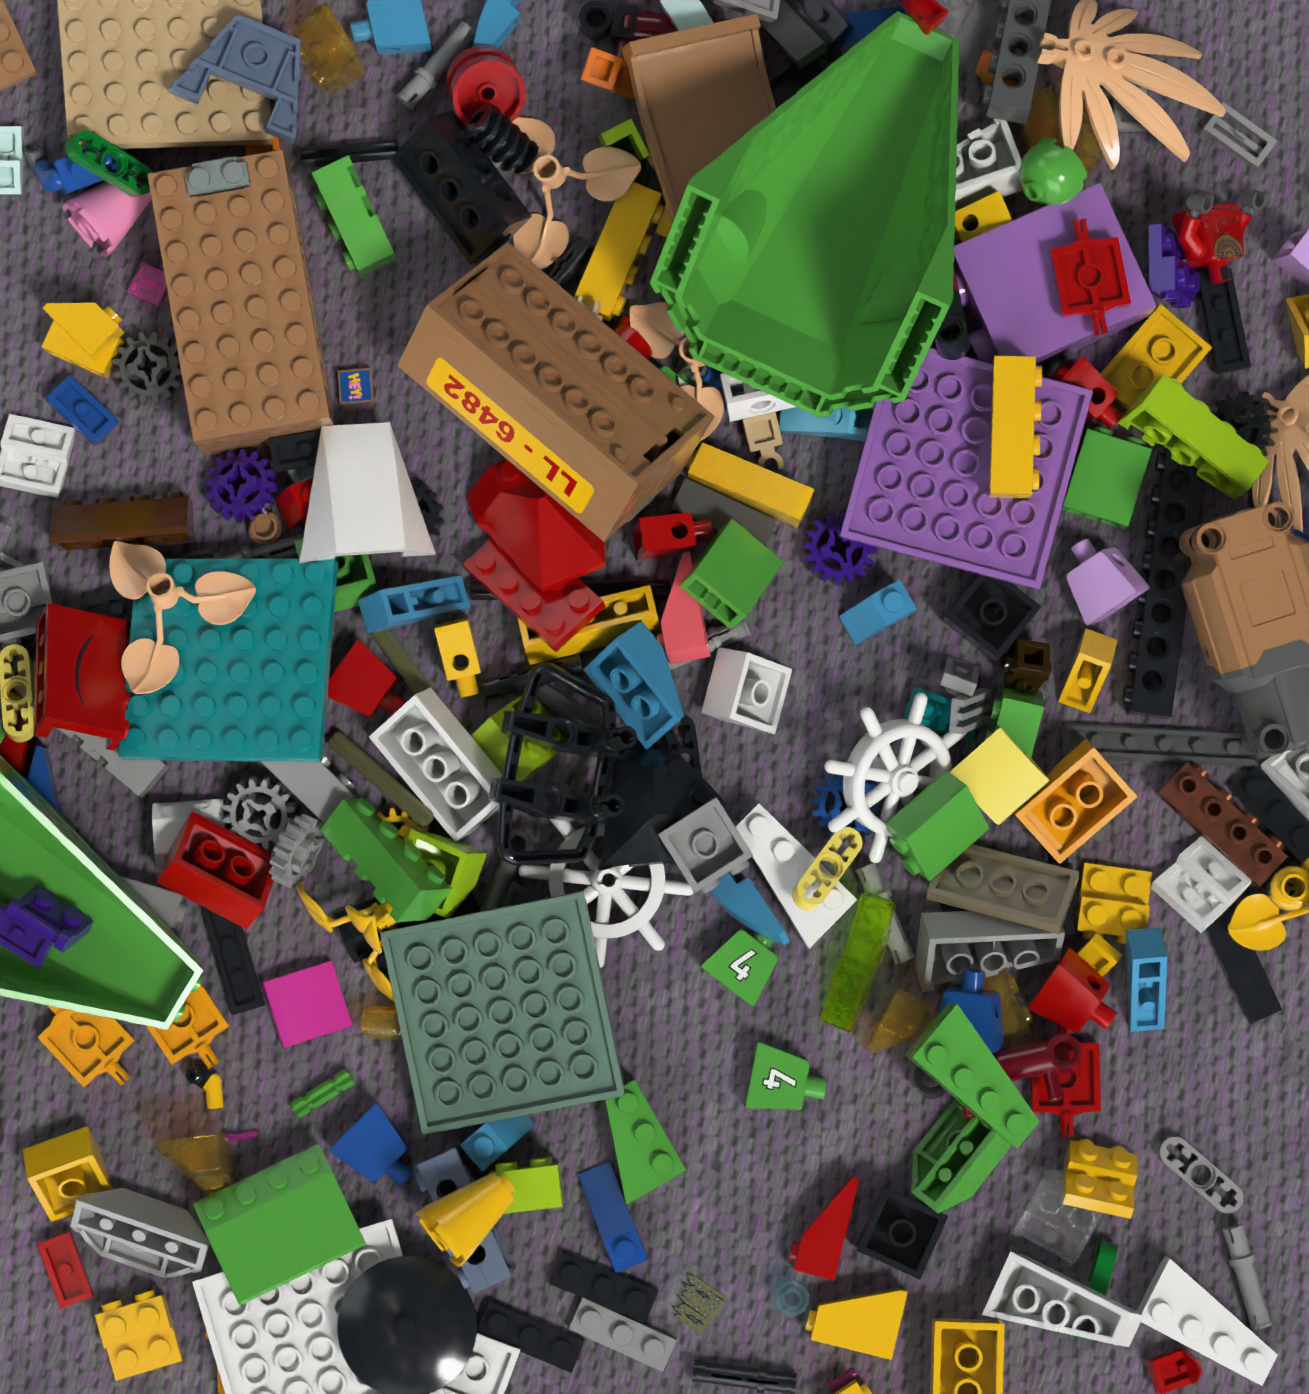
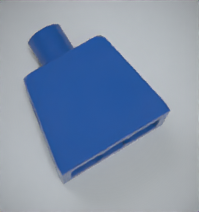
[938,969,1004,1053]
[329,1103,414,1187]

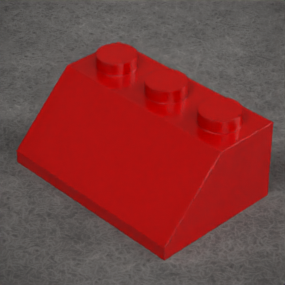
[156,811,274,929]

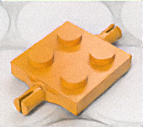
[145,983,230,1069]
[38,1006,136,1087]

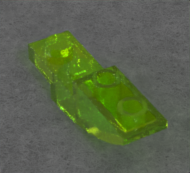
[820,891,897,1033]

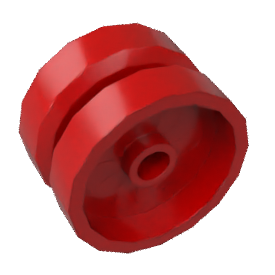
[445,45,526,125]

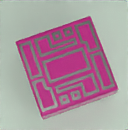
[127,262,167,308]

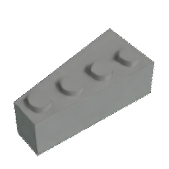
[30,700,169,798]

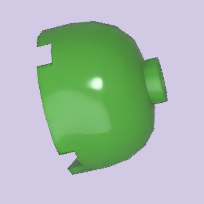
[1019,138,1087,206]

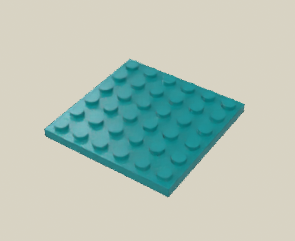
[118,559,338,762]

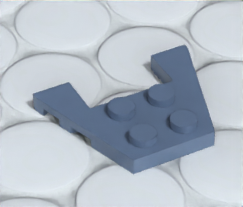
[169,14,301,144]

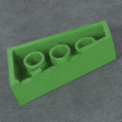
[320,798,453,922]
[905,1002,1040,1149]

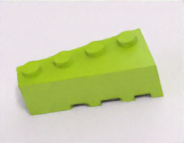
[1118,374,1270,500]

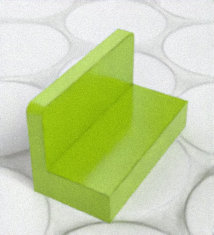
[598,119,650,160]

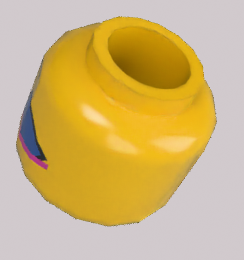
[1267,866,1309,911]

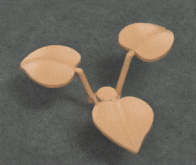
[512,117,641,269]
[630,302,724,441]
[109,541,256,694]

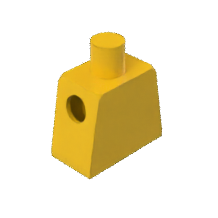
[954,190,1013,246]
[434,617,481,698]

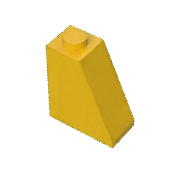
[805,1288,908,1360]

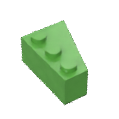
[312,155,397,277]
[605,1079,686,1205]

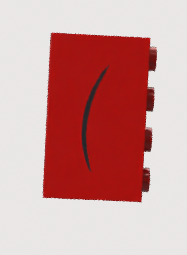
[33,603,130,750]

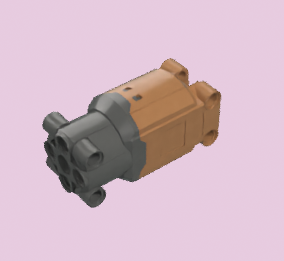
[1179,502,1309,760]

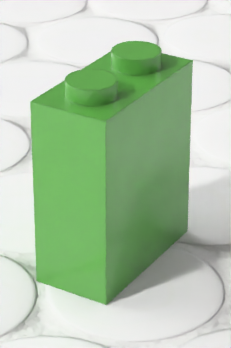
[1061,427,1152,530]
[679,519,784,629]
[886,771,990,882]

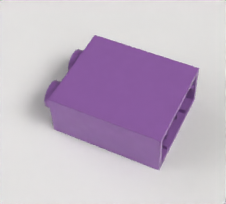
[954,183,1157,366]

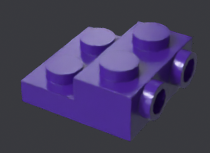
[1149,223,1200,308]

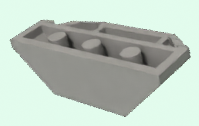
[70,1188,210,1278]

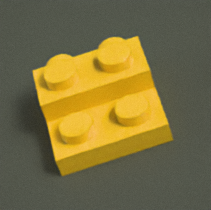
[1075,863,1152,945]
[1063,1139,1138,1219]
[95,1290,183,1381]

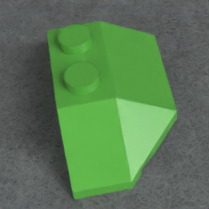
[911,1098,1011,1213]

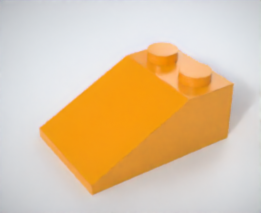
[1014,738,1138,864]

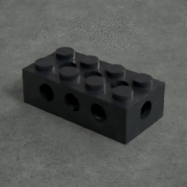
[391,109,532,265]

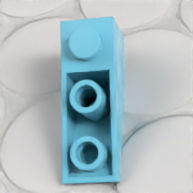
[779,402,876,441]

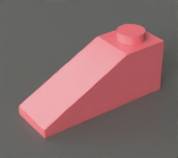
[657,551,711,664]

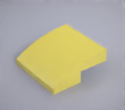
[949,727,1050,825]

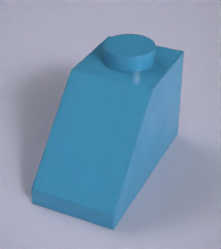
[839,579,917,646]
[460,1115,536,1171]

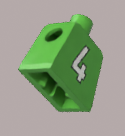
[701,929,779,1007]
[745,1042,827,1110]

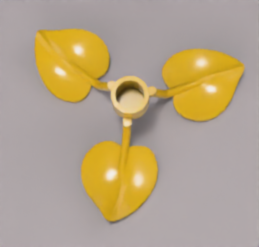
[1227,859,1309,951]
[296,881,401,1002]

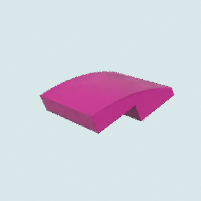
[262,961,353,1049]

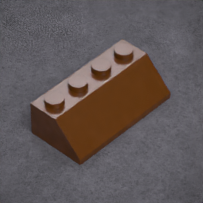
[49,492,195,551]

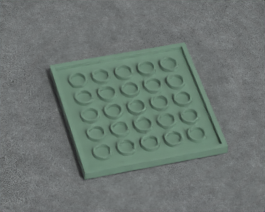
[380,891,626,1135]

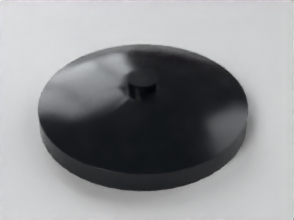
[337,1256,477,1394]

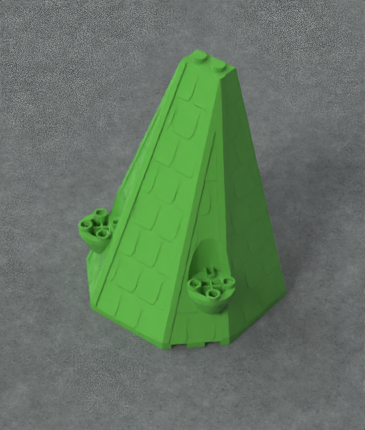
[650,11,959,418]
[0,719,204,1029]

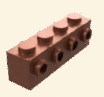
[1155,762,1288,887]

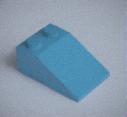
[583,621,684,750]

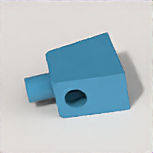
[350,0,432,54]

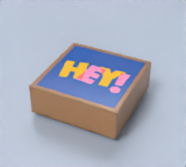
[338,368,374,406]

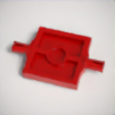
[1049,218,1131,336]
[1030,1024,1101,1137]

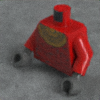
[1172,189,1267,285]

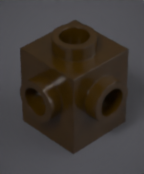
[1000,638,1052,693]

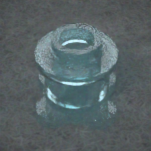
[773,1278,810,1316]

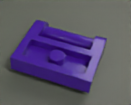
[5,885,94,953]

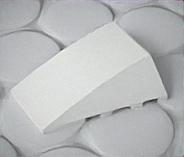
[299,422,436,563]

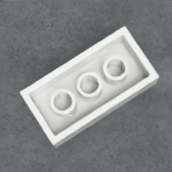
[369,687,502,842]

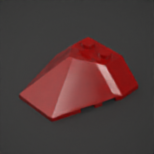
[466,459,606,592]

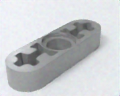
[1158,1136,1243,1214]

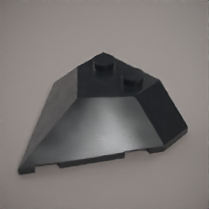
[598,740,728,870]

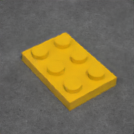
[1100,304,1212,410]

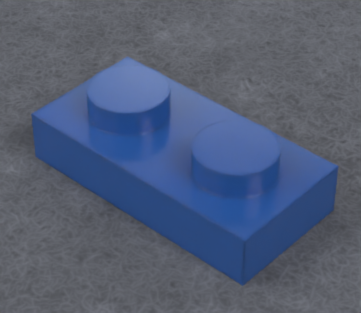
[45,375,119,446]

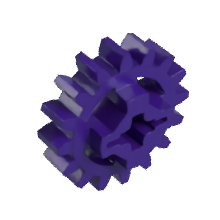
[204,449,279,523]
[803,511,877,586]

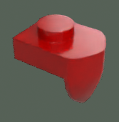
[1146,1348,1203,1394]

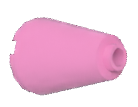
[62,174,152,257]

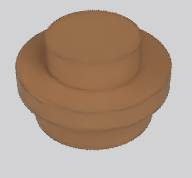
[248,511,282,545]

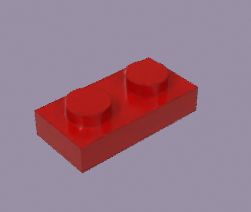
[37,1231,95,1309]

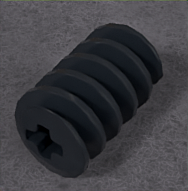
[464,103,539,174]

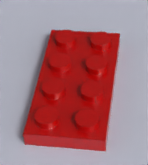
[462,538,605,652]

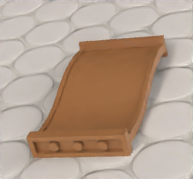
[621,14,776,224]

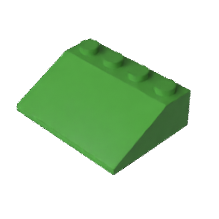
[193,1143,366,1306]

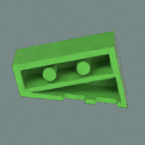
[984,683,1044,757]

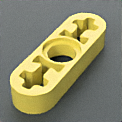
[0,644,35,742]
[792,827,863,911]

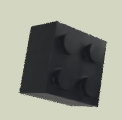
[943,575,1042,663]
[855,1185,948,1280]

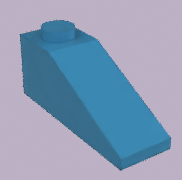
[358,575,471,633]
[1125,927,1167,1032]

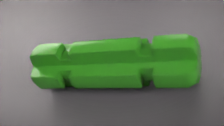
[291,1069,355,1118]

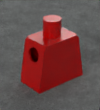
[1050,356,1123,429]
[631,512,713,561]
[327,639,407,719]
[1028,948,1118,1032]

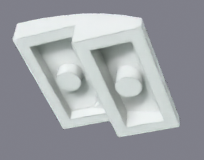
[0,414,76,499]
[1151,836,1252,933]

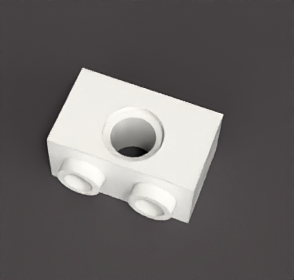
[720,373,796,422]

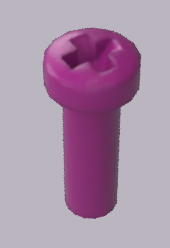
[226,1129,258,1145]
[826,1369,858,1392]

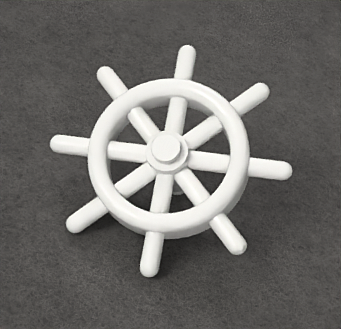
[824,693,967,863]
[518,819,694,968]

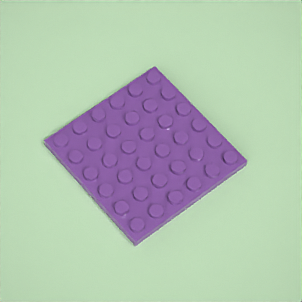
[840,348,1093,590]

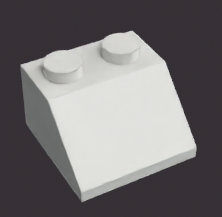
[701,648,792,734]

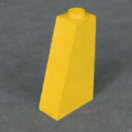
[685,442,814,529]

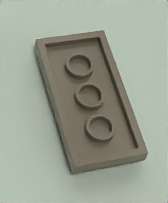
[927,844,1079,934]

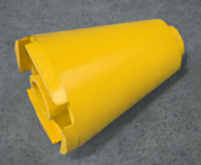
[416,1173,515,1267]

